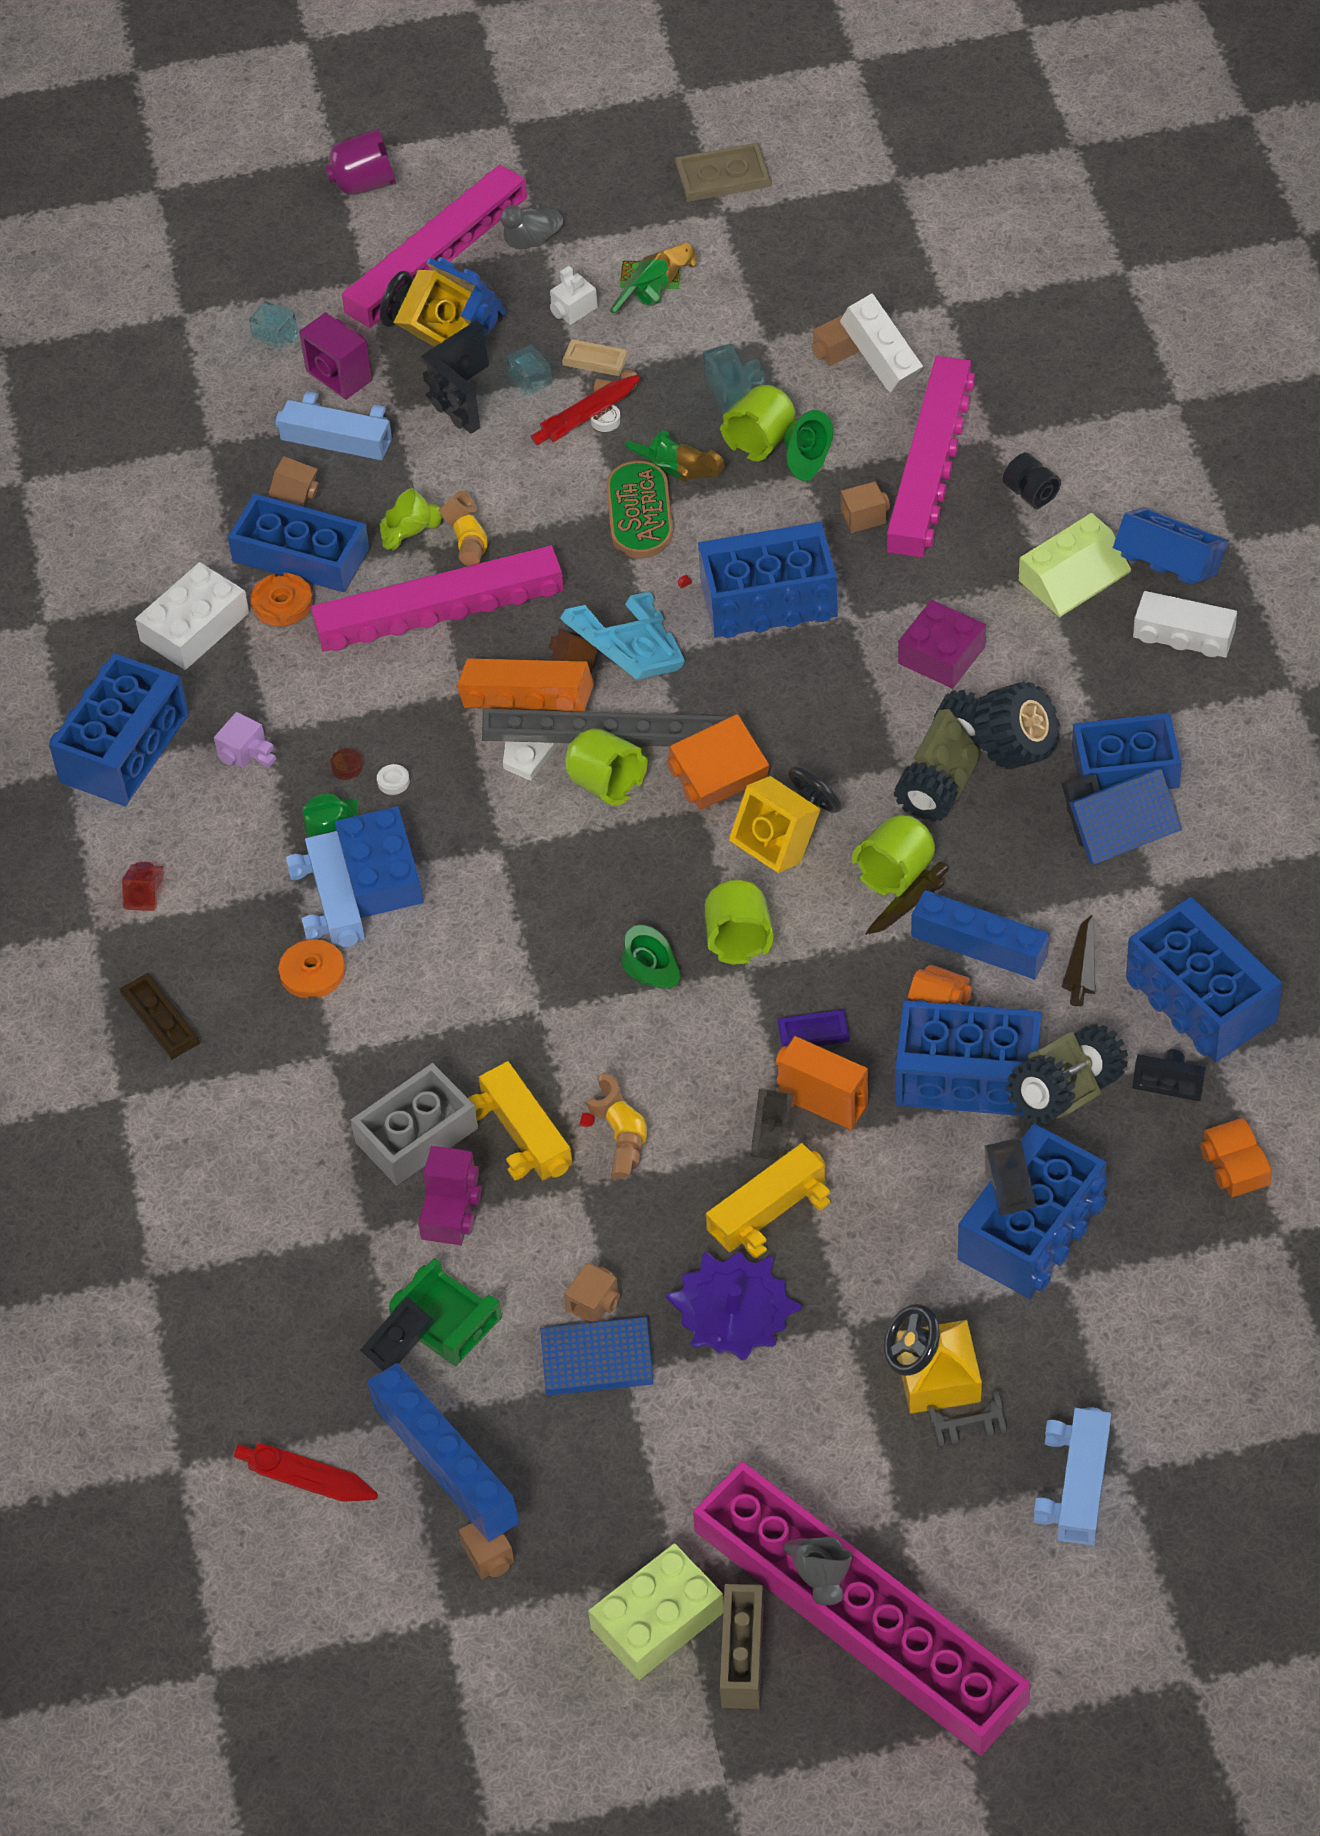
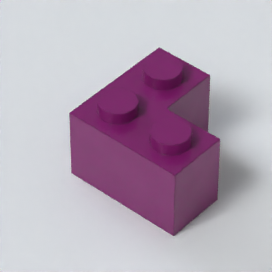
[418,1145,482,1246]

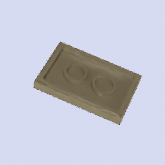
[675,143,771,202]

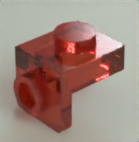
[122,862,164,911]

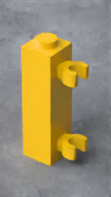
[468,1061,572,1181]
[706,1143,831,1259]

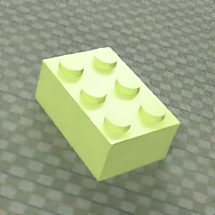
[588,1543,724,1680]

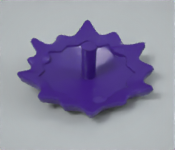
[666,1252,802,1361]

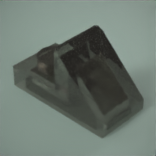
[984,1137,1036,1216]

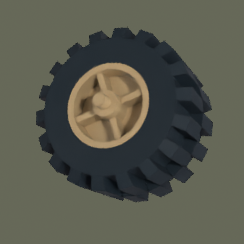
[975,682,1060,769]

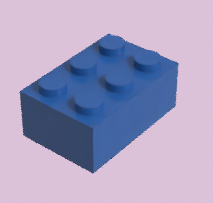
[1113,507,1229,584]
[1072,713,1182,790]
[335,806,423,918]

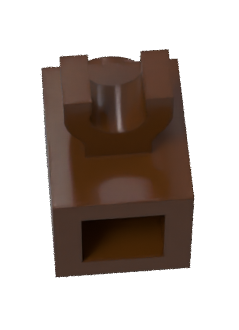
[549,629,598,673]

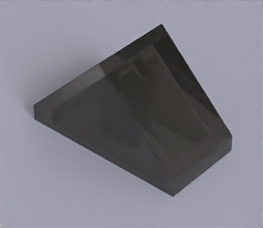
[750,1088,795,1161]

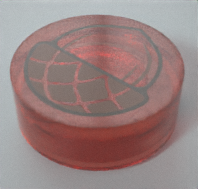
[330,748,363,780]

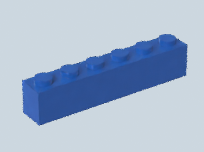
[367,1363,520,1542]

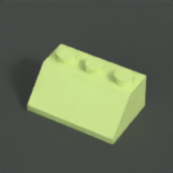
[1019,513,1131,617]

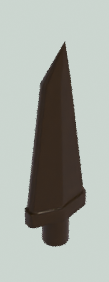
[865,861,948,935]
[1062,915,1096,1007]

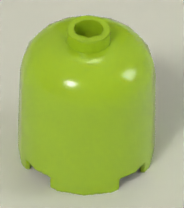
[720,385,796,462]
[565,728,648,806]
[852,815,935,897]
[704,879,774,965]

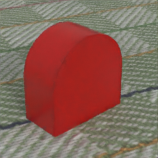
[678,575,692,588]
[579,1112,595,1127]

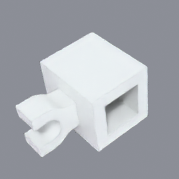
[550,266,598,325]

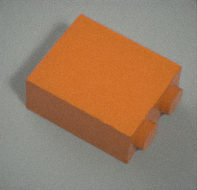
[666,714,769,810]
[776,1036,868,1130]

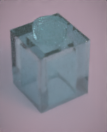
[249,301,298,350]
[506,344,552,397]

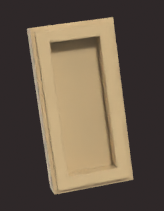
[562,339,628,376]

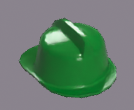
[784,410,833,481]
[302,793,359,837]
[621,925,680,989]

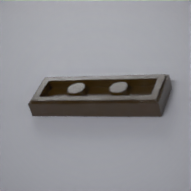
[120,973,200,1060]

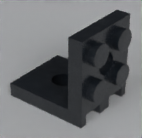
[420,320,488,434]

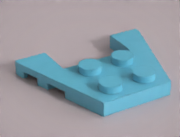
[560,591,685,680]

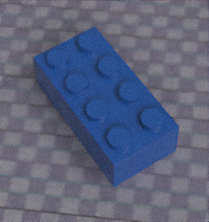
[228,494,370,592]

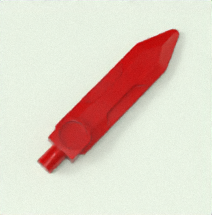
[530,375,640,446]
[234,1442,378,1502]

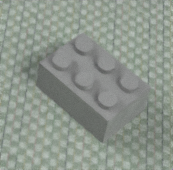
[351,1063,478,1186]

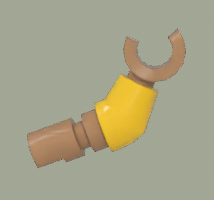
[438,491,488,566]
[586,1073,647,1179]

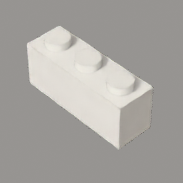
[840,293,923,393]
[1133,591,1237,658]

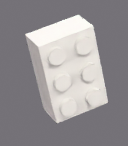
[135,562,249,670]

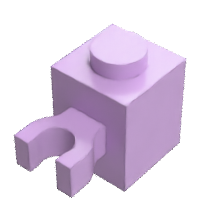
[214,712,276,768]

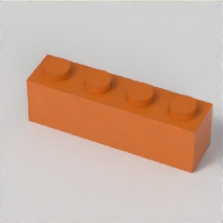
[457,659,594,711]

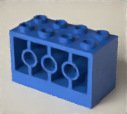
[698,522,838,638]
[49,653,189,807]
[1126,897,1282,1062]
[895,1000,1041,1116]
[958,1123,1108,1299]

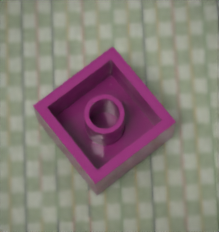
[299,312,372,400]
[898,599,986,689]

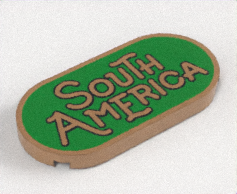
[606,461,673,558]

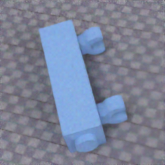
[276,391,392,460]
[286,831,365,947]
[1033,1407,1111,1546]

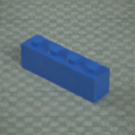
[911,890,1049,980]

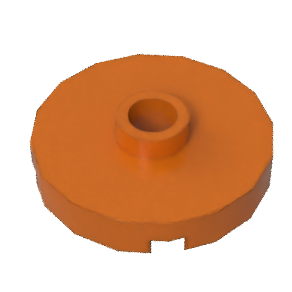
[251,573,313,626]
[278,939,345,999]

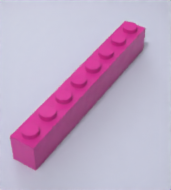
[342,164,527,328]
[887,356,976,558]
[311,545,564,652]

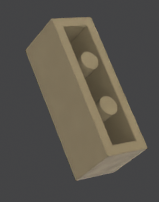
[720,1584,764,1709]

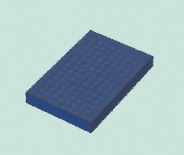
[1069,768,1182,865]
[540,1317,654,1396]

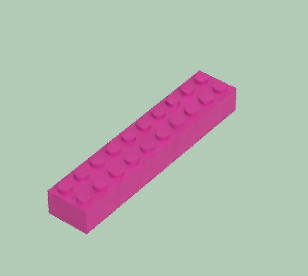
[693,1461,1031,1756]

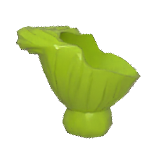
[380,488,442,551]

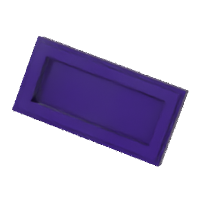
[777,1009,849,1047]

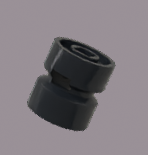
[1002,452,1061,510]

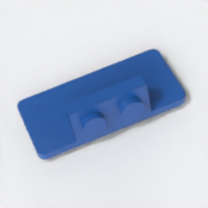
[426,257,507,337]

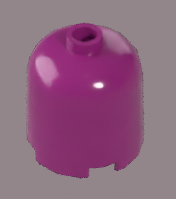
[325,128,396,195]

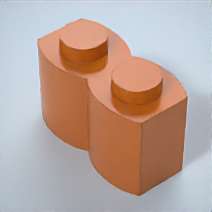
[907,964,973,1005]
[1200,1118,1272,1198]

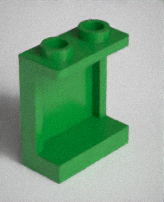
[389,1258,502,1367]

